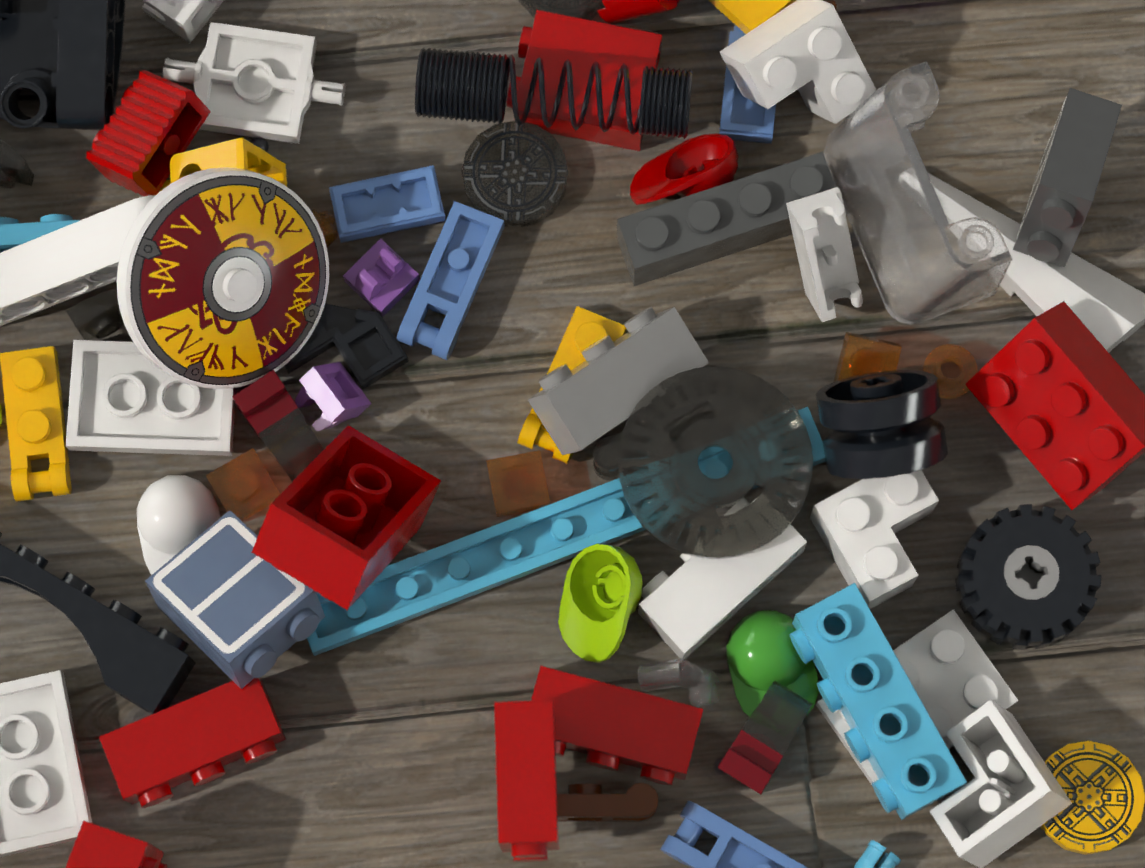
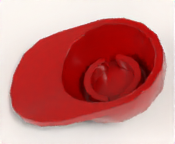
[630,134,739,205]

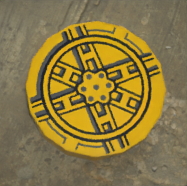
[1040,741,1145,855]

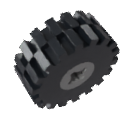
[955,504,1102,650]

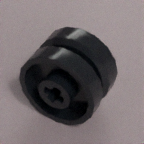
[816,370,948,479]

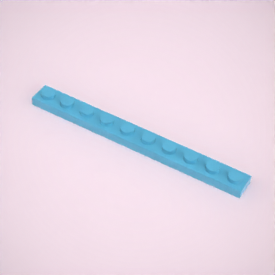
[307,407,826,656]

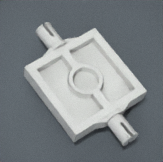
[163,22,346,144]

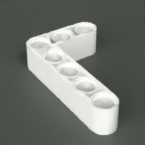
[0,195,156,326]

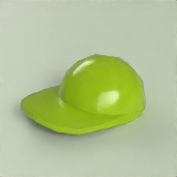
[558,544,643,663]

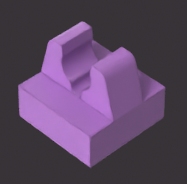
[343,238,420,317]
[295,362,372,431]

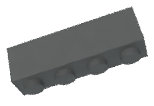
[617,152,836,286]

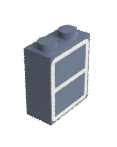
[145,510,326,689]

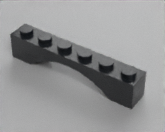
[0,532,196,714]

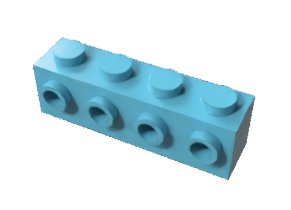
[789,583,967,820]

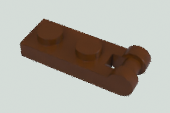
[557,782,659,822]

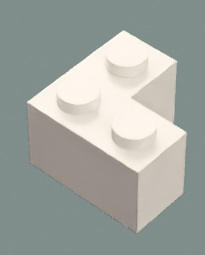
[720,0,879,124]
[810,470,939,609]
[930,700,1072,868]

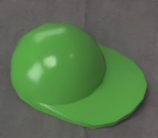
[726,610,819,728]

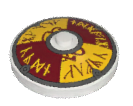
[117,167,329,389]

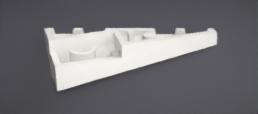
[903,166,1145,353]

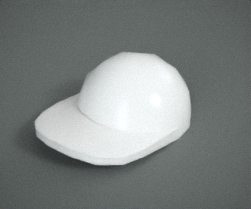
[137,475,221,575]

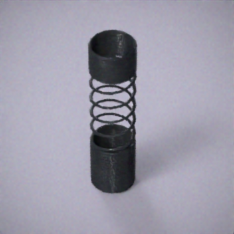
[415,47,693,139]

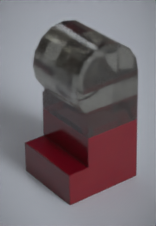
[232,370,324,482]
[718,680,813,795]

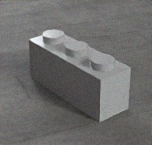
[528,307,709,455]

